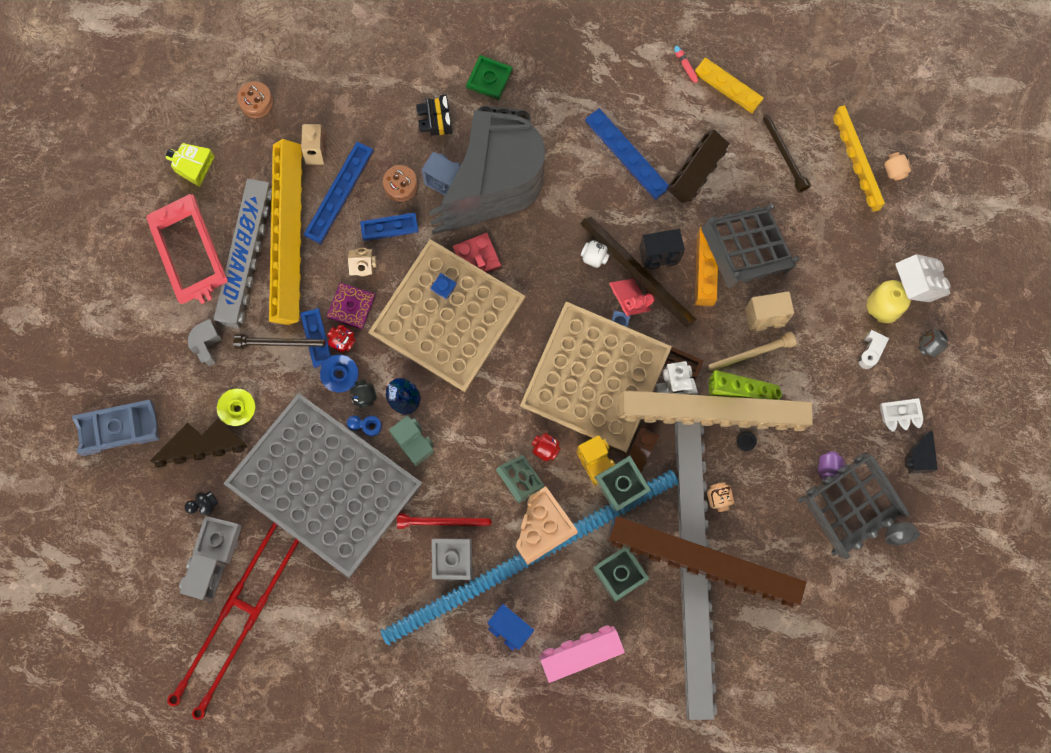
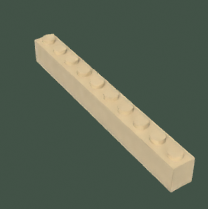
[619,391,813,431]

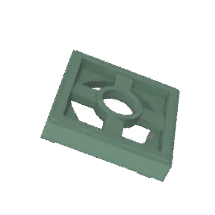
[496,455,545,504]

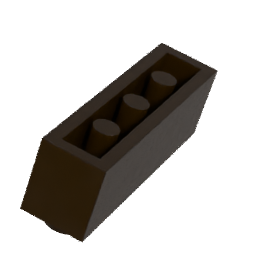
[666,130,730,203]

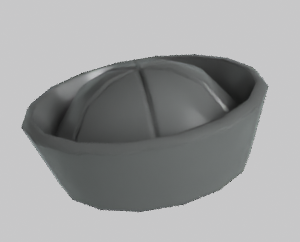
[885,522,920,545]

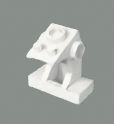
[656,361,698,395]

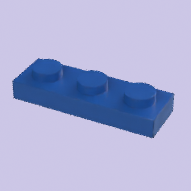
[360,213,418,241]
[300,308,331,368]

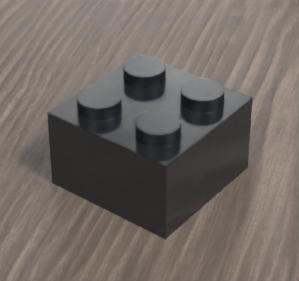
[639,229,685,269]

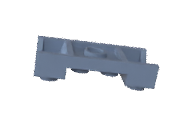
[72,400,160,456]

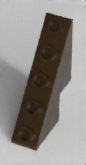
[150,419,248,468]

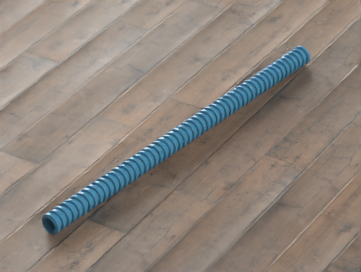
[380,469,678,646]

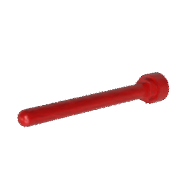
[397,513,492,529]

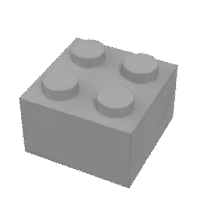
[179,554,226,603]

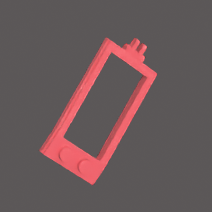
[146,194,228,304]

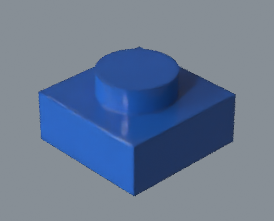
[430,273,457,300]

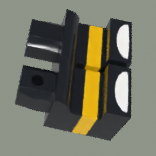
[416,94,452,136]

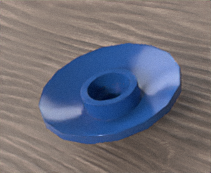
[320,354,358,393]

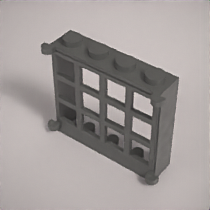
[701,204,799,289]
[798,452,910,559]

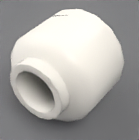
[580,240,610,268]

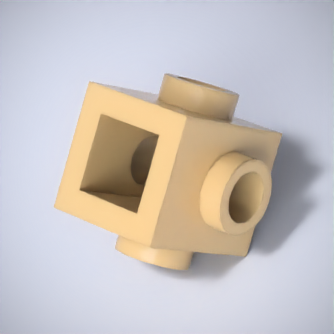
[348,248,376,276]

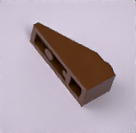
[627,427,659,473]

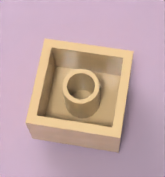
[745,291,794,331]

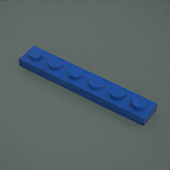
[585,108,668,201]
[304,142,374,244]

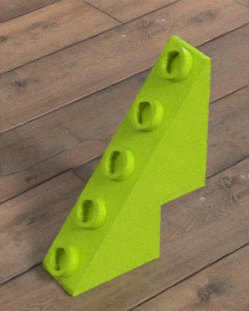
[709,370,782,400]

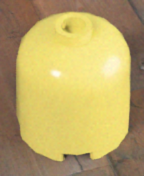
[867,280,911,324]

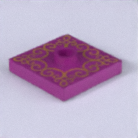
[326,283,376,330]

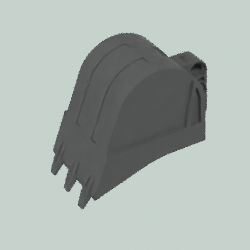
[429,106,545,234]

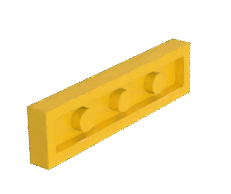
[695,57,764,114]

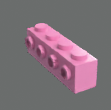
[539,625,625,683]

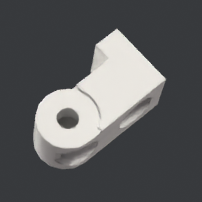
[858,330,889,369]

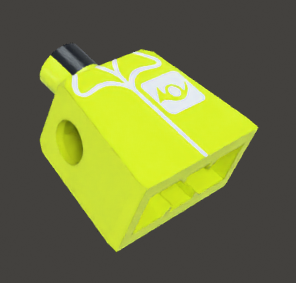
[166,143,215,187]

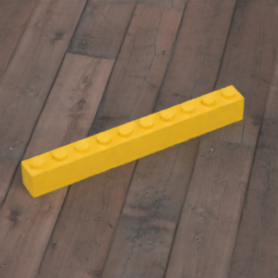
[269,139,303,326]

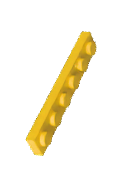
[833,105,885,212]

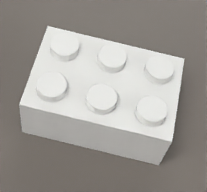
[895,254,951,302]

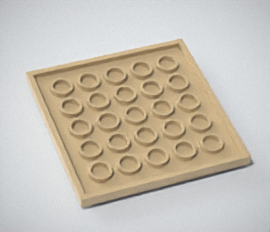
[368,239,526,393]
[520,302,672,453]

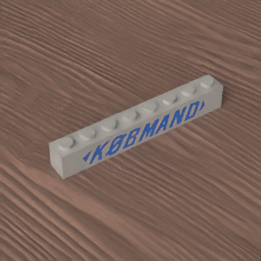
[214,179,272,329]

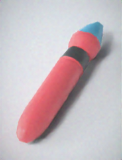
[674,46,698,83]

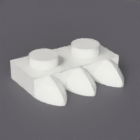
[880,398,923,432]

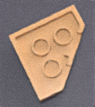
[516,486,578,565]

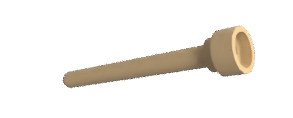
[708,332,797,371]

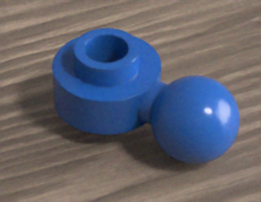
[347,415,382,436]

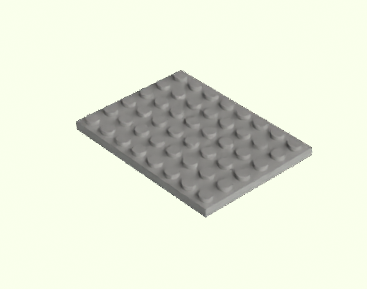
[224,393,422,579]

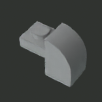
[188,319,222,366]

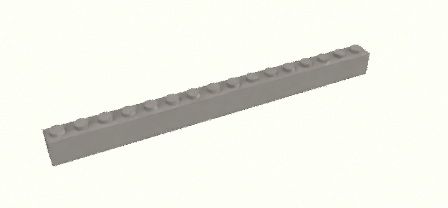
[674,421,717,720]

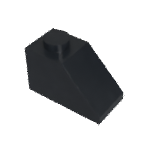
[904,431,938,474]

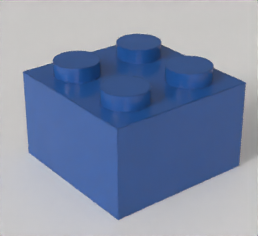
[487,604,534,651]

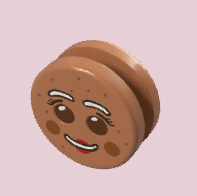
[237,81,273,118]
[383,165,418,202]

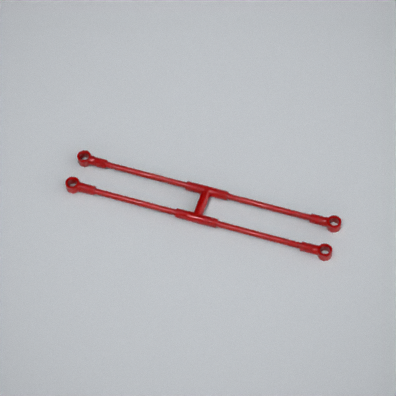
[167,522,299,720]

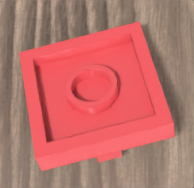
[453,233,501,273]

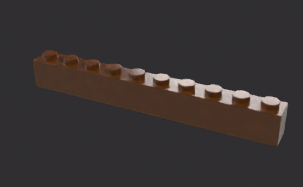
[606,516,807,608]

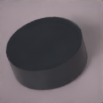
[736,431,757,452]

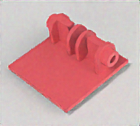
[609,278,655,316]

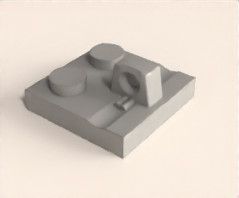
[193,516,242,564]
[432,538,473,580]

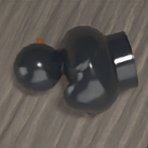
[184,490,219,515]

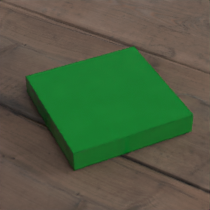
[466,55,513,100]

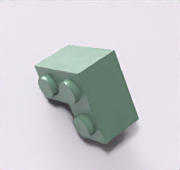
[389,415,434,467]

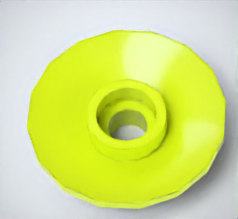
[216,388,256,427]

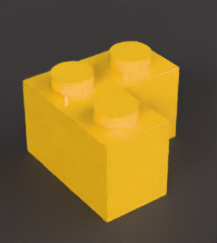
[576,435,615,487]

